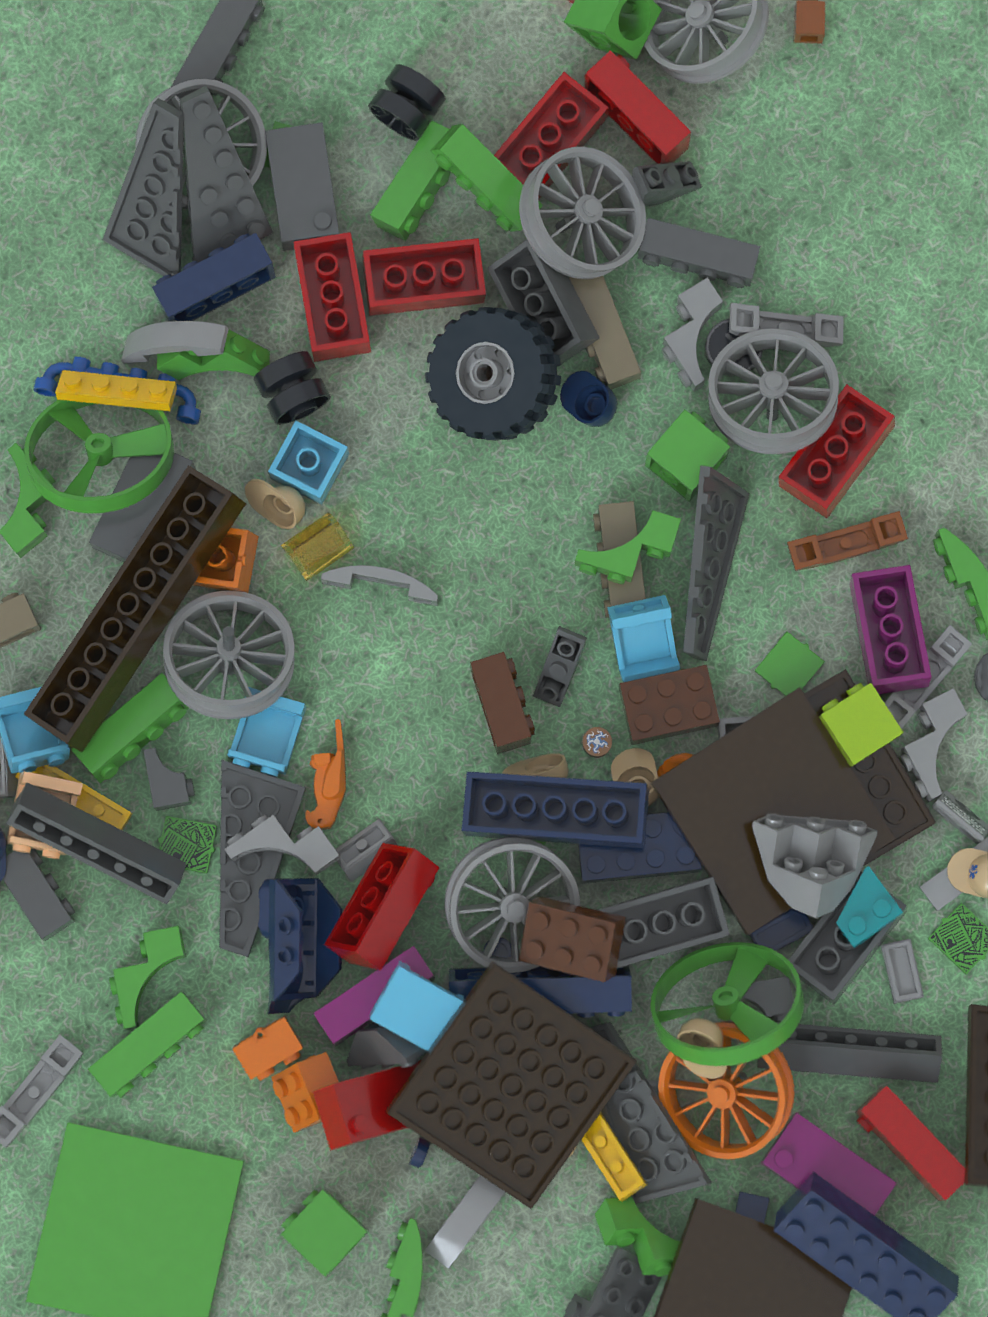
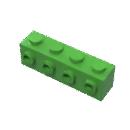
[370,121,451,241]
[431,124,543,232]
[71,673,189,784]
[88,991,207,1098]

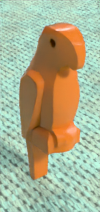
[305,719,346,830]

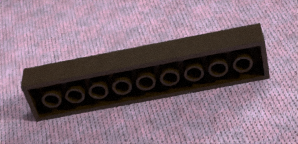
[24,465,246,752]

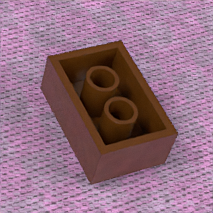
[470,652,535,754]
[619,665,720,745]
[519,896,626,982]

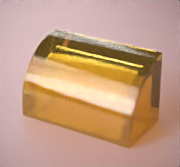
[281,512,355,581]

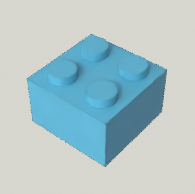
[268,420,349,505]

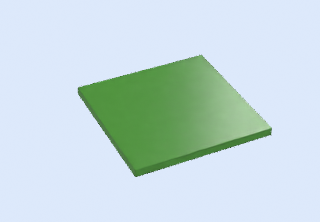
[26,1122,244,1317]

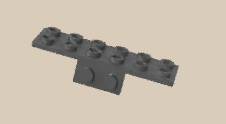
[564,1247,662,1317]

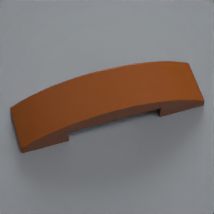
[787,511,908,571]

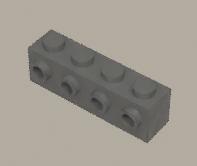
[638,218,761,288]

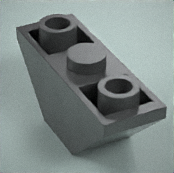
[632,161,702,206]
[533,626,587,707]
[346,1022,427,1069]

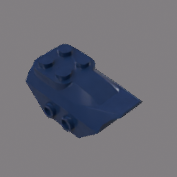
[258,878,342,1014]

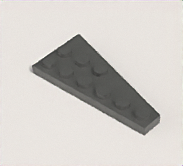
[179,86,273,263]
[102,98,184,276]
[683,465,750,661]
[219,760,306,958]
[589,1022,712,1204]

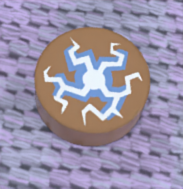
[582,727,612,758]

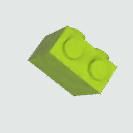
[819,683,904,767]

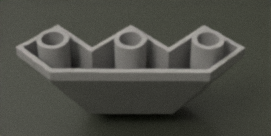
[752,814,878,918]

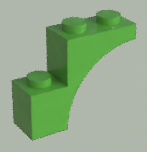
[157,330,270,380]
[0,443,56,558]
[575,510,681,584]
[109,926,186,1030]
[595,1196,680,1277]

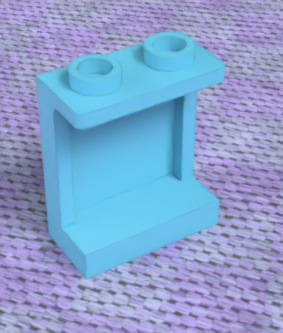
[607,595,680,682]
[0,687,70,774]
[227,687,306,777]
[369,961,464,1051]

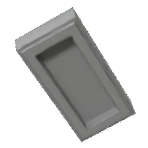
[880,939,924,1004]

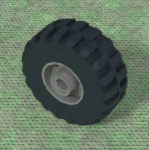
[425,307,561,441]

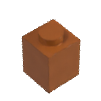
[794,0,825,44]

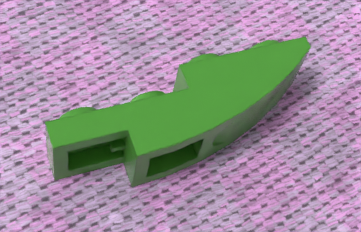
[933,528,988,640]
[381,1218,423,1317]

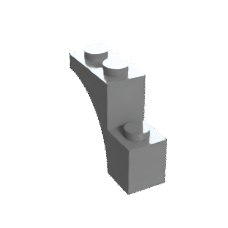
[662,277,723,392]
[900,688,968,802]
[224,815,340,876]

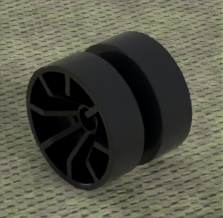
[368,64,446,141]
[254,351,331,425]

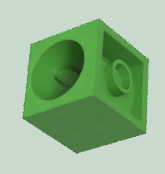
[564,0,662,60]
[645,409,730,502]
[280,1189,369,1277]

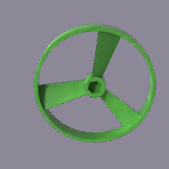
[24,400,174,513]
[650,942,804,1066]

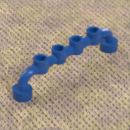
[33,357,201,425]

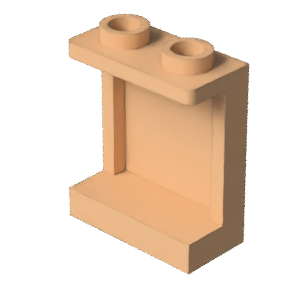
[7,771,83,859]

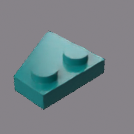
[836,866,903,948]

